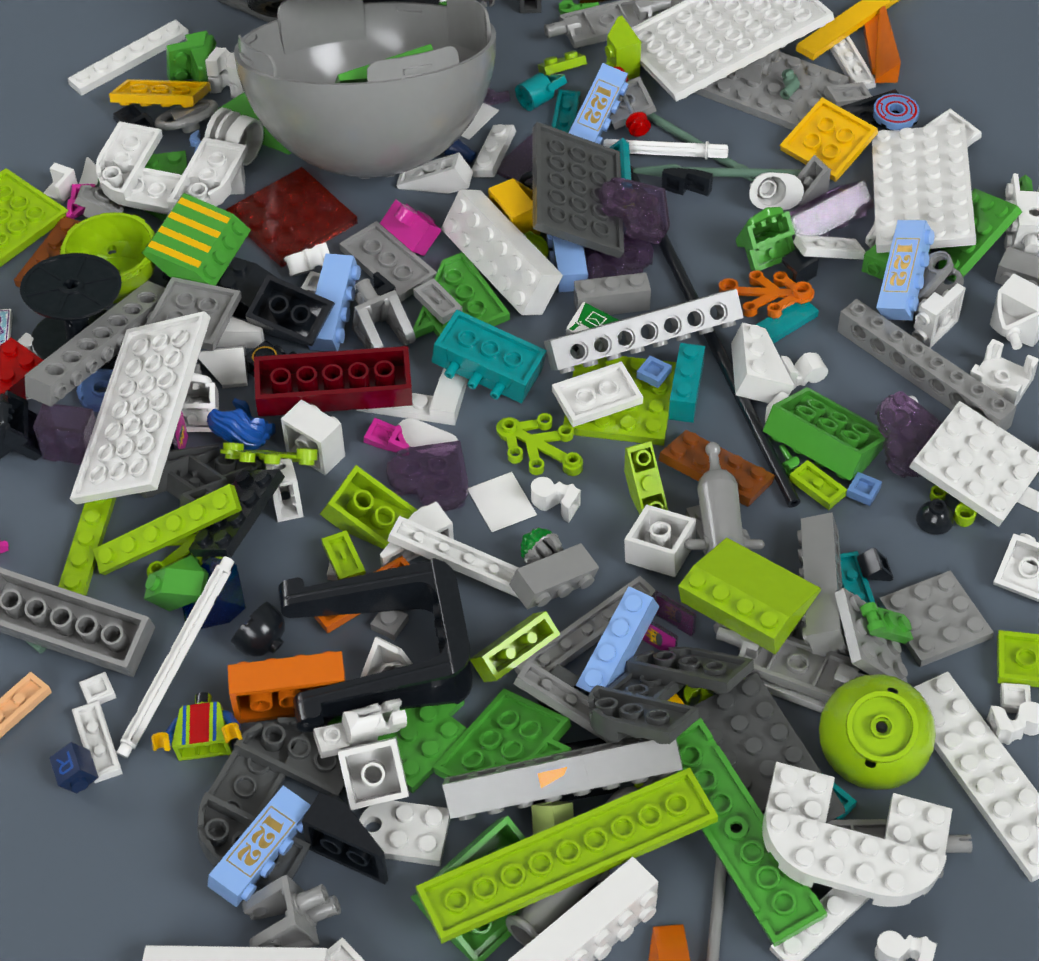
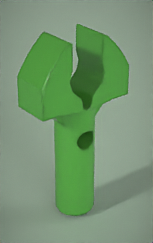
[559,0,600,15]

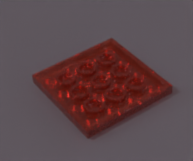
[226,167,358,268]

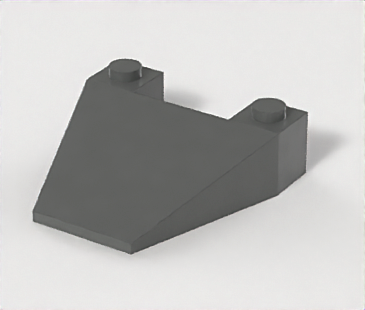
[139,443,263,533]

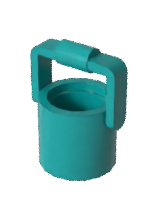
[515,73,567,111]

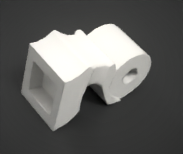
[284,242,330,277]
[781,352,828,390]
[531,477,581,523]
[987,702,1039,745]
[874,931,937,961]

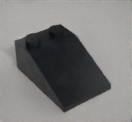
[216,257,276,320]
[245,274,335,346]
[302,792,388,884]

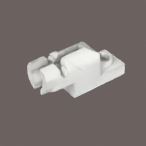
[313,698,407,759]

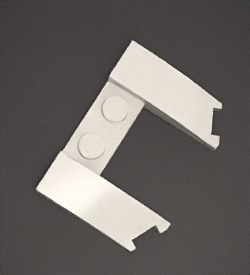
[356,368,468,425]

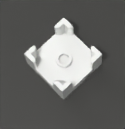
[970,339,1039,406]

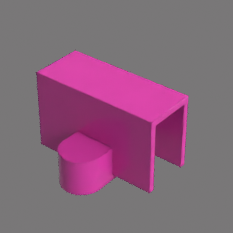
[380,199,442,256]

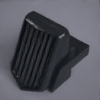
[0,390,42,461]

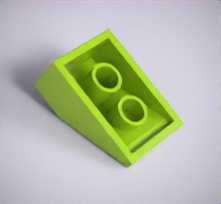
[319,465,418,549]

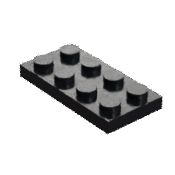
[188,469,285,557]

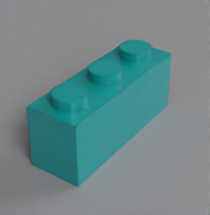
[668,343,705,423]

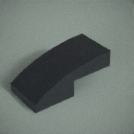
[113,104,156,128]
[661,168,713,196]

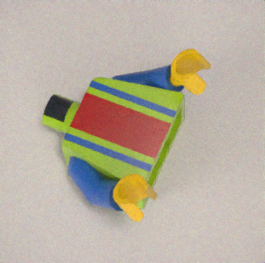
[151,692,243,761]

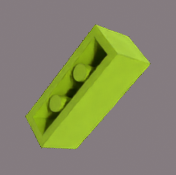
[470,611,560,682]

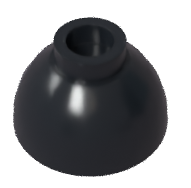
[916,499,954,535]

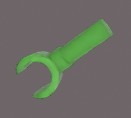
[779,444,800,476]

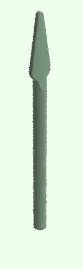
[647,113,755,182]
[633,164,802,178]

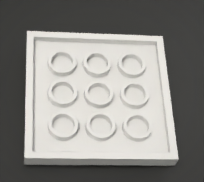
[909,401,1039,527]

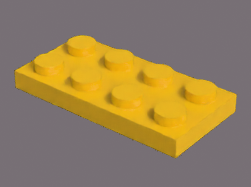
[109,79,211,108]

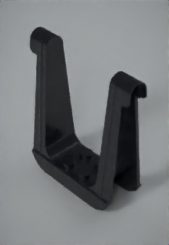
[278,558,473,732]

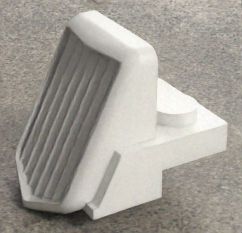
[175,373,219,432]

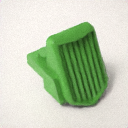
[166,31,216,82]
[736,207,795,272]

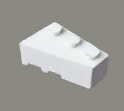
[731,322,795,403]

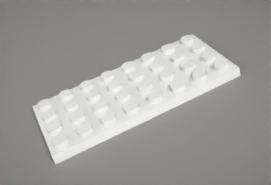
[872,123,976,253]
[70,311,211,504]

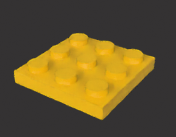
[780,97,878,182]

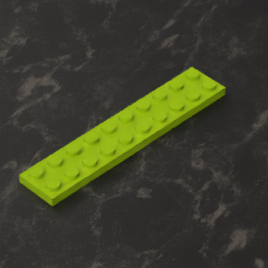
[416,767,718,944]

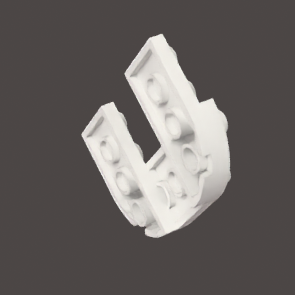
[96,121,248,215]
[762,762,952,907]

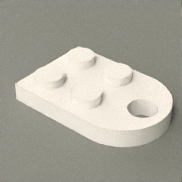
[359,801,450,866]

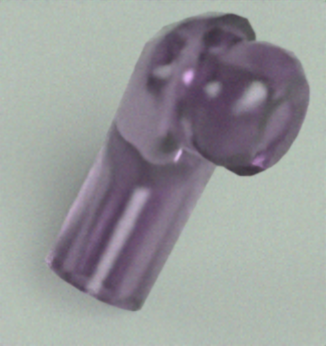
[484,88,510,105]

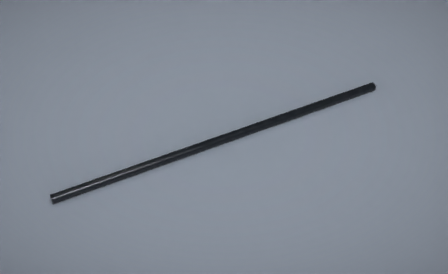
[630,166,800,508]

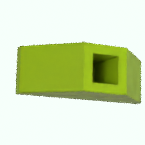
[624,441,669,515]

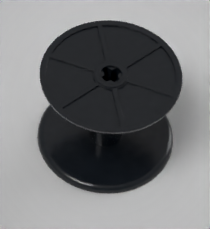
[20,253,122,369]

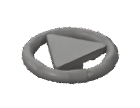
[155,99,218,133]

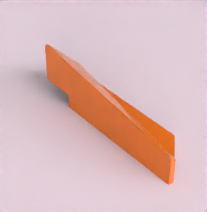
[863,6,901,83]

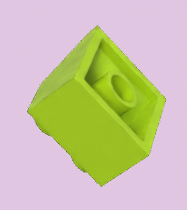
[605,15,641,80]

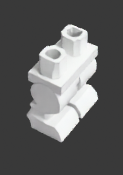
[205,47,244,99]

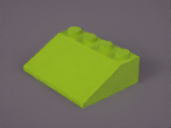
[678,538,821,655]

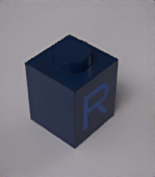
[50,742,99,793]

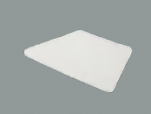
[79,157,98,185]

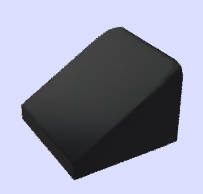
[857,548,893,581]

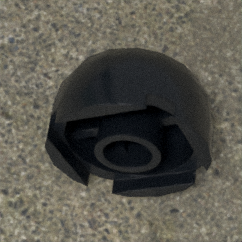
[231,602,285,657]

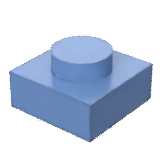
[636,355,672,388]
[846,472,882,506]

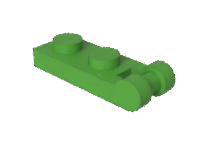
[860,602,913,644]

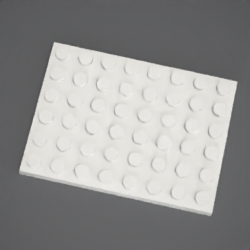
[632,0,834,102]

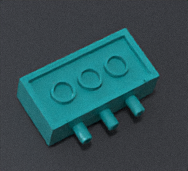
[432,310,547,403]

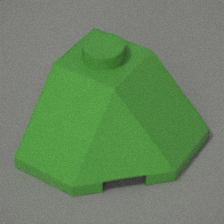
[144,554,209,611]

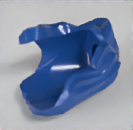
[207,398,276,450]

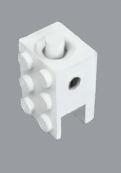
[1004,174,1039,256]

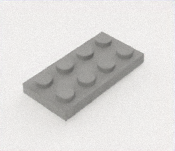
[339,221,437,302]

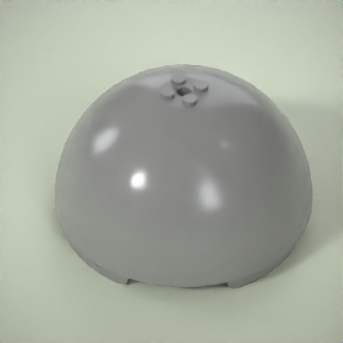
[234,0,496,179]

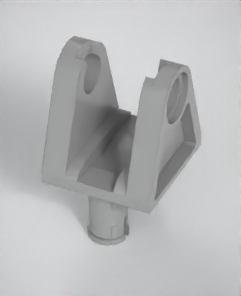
[902,251,964,322]
[351,278,416,349]
[242,875,341,948]

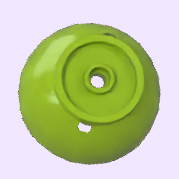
[60,212,156,303]
[819,674,936,790]

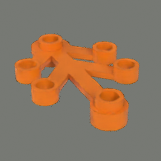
[719,270,815,318]

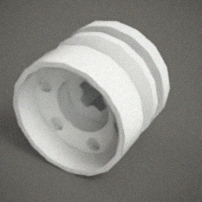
[205,107,264,166]

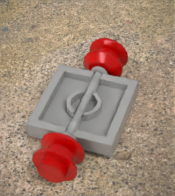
[609,67,656,137]

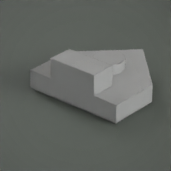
[74,185,125,218]

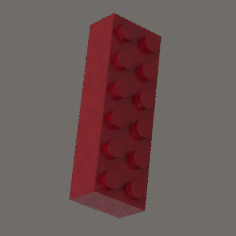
[254,346,413,417]

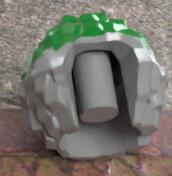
[520,527,563,565]

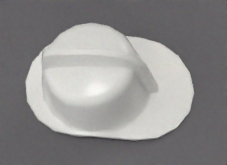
[749,172,804,210]

